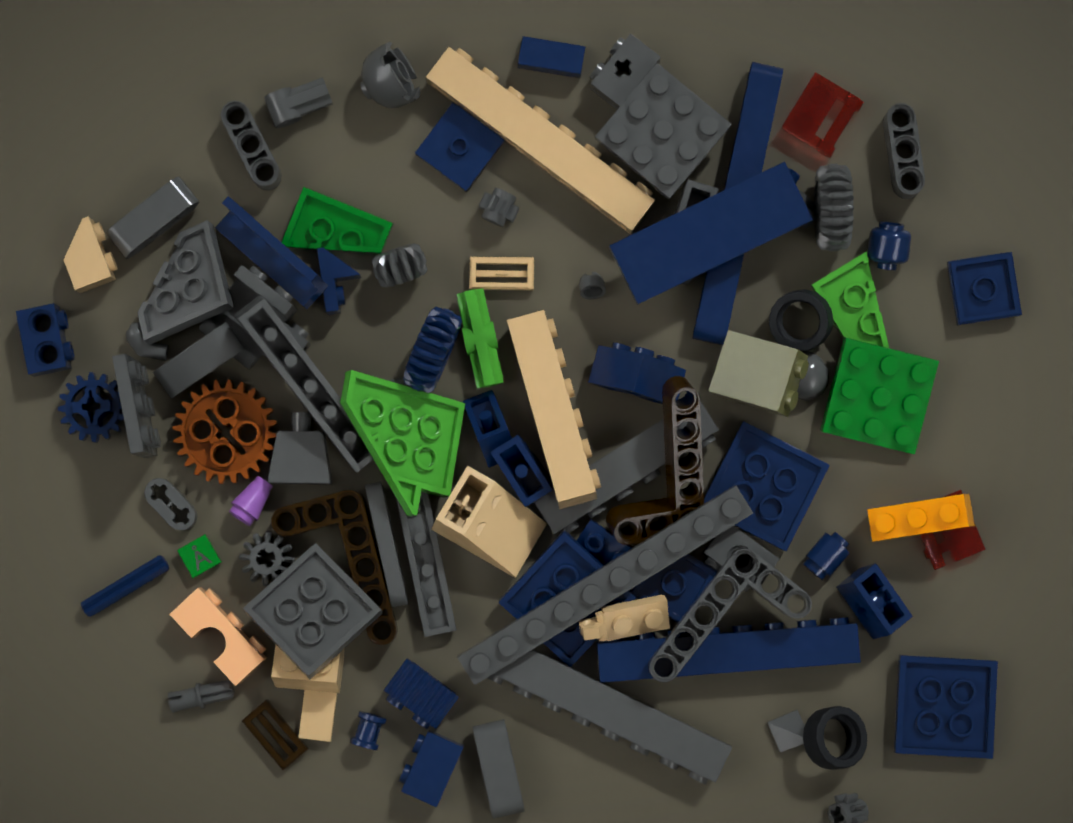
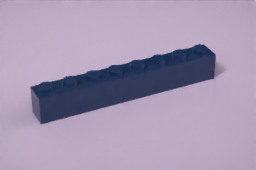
[597,617,861,683]

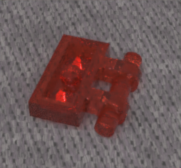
[920,490,986,570]

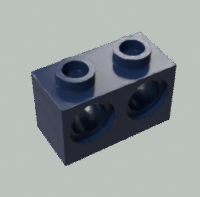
[16,303,75,377]

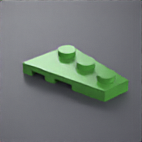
[811,251,889,348]

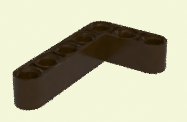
[606,376,704,545]
[271,490,398,645]

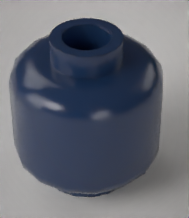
[868,222,911,270]

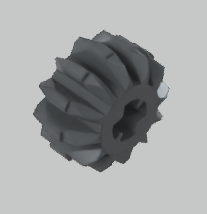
[372,243,428,288]
[239,531,295,586]

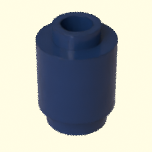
[803,532,850,581]

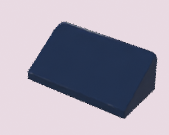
[517,36,586,78]

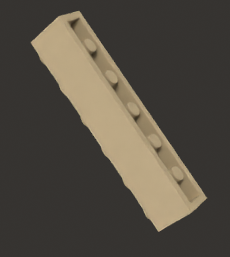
[507,310,601,509]

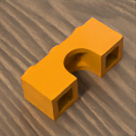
[867,494,975,542]

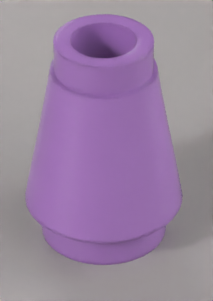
[229,476,273,526]

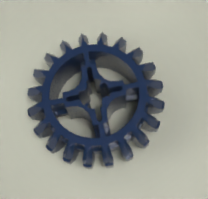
[403,306,462,393]

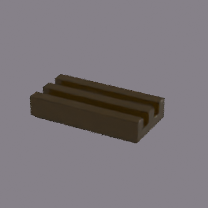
[242,699,309,770]

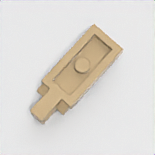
[578,595,670,641]

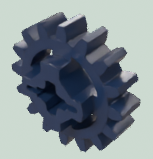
[57,372,124,443]

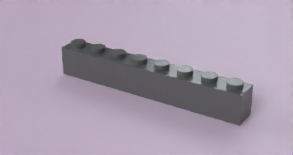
[487,649,732,785]

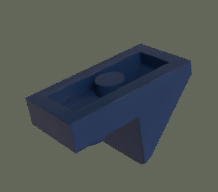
[317,248,362,315]

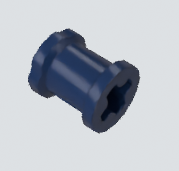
[350,711,386,751]

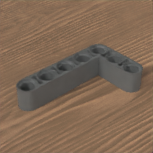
[648,549,812,682]

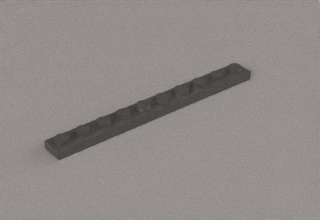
[457,485,753,685]

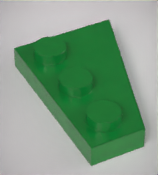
[281,187,394,253]

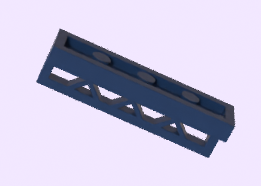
[215,196,328,309]

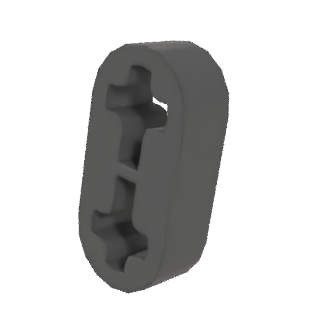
[144,478,198,531]

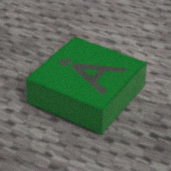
[177,534,222,578]

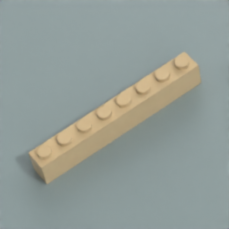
[426,47,655,235]

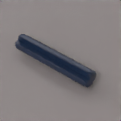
[81,555,169,617]

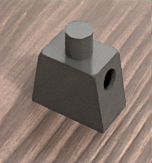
[268,412,332,485]

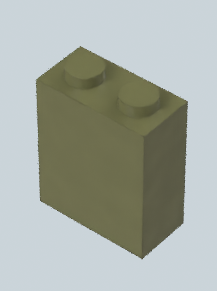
[708,330,809,417]

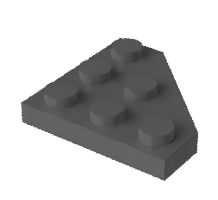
[137,220,234,344]

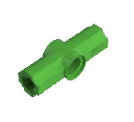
[457,288,504,389]

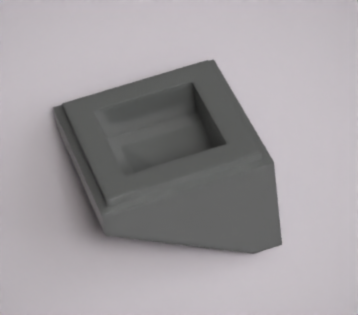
[767,710,805,752]

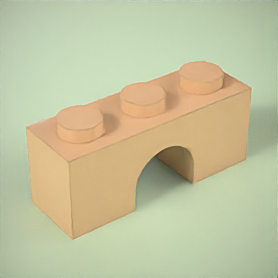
[169,587,267,686]

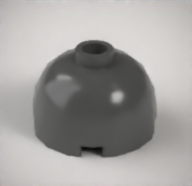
[360,42,421,108]

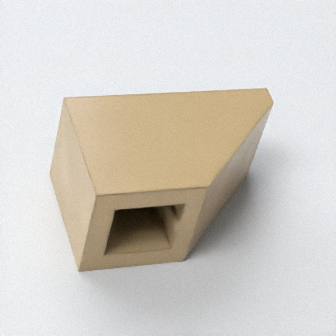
[64,216,118,293]

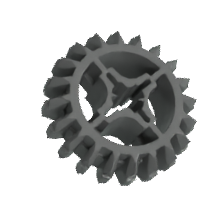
[814,164,854,251]

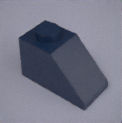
[463,390,512,468]
[490,435,553,507]

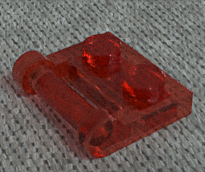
[781,72,864,158]

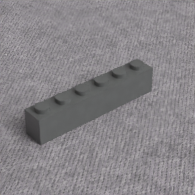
[234,295,374,473]
[534,401,719,534]

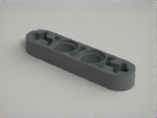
[365,481,408,608]

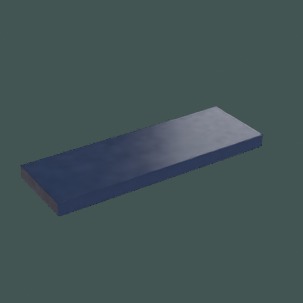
[609,161,813,305]

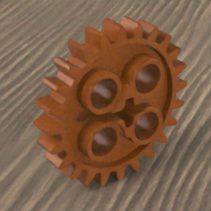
[173,379,278,484]

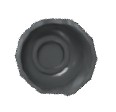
[797,351,829,401]

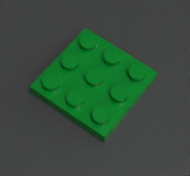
[820,337,939,454]

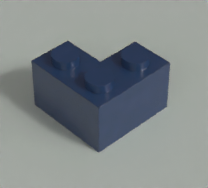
[588,342,686,404]

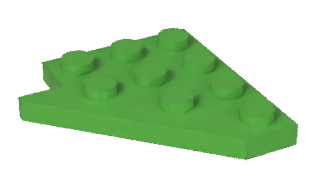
[340,370,465,517]

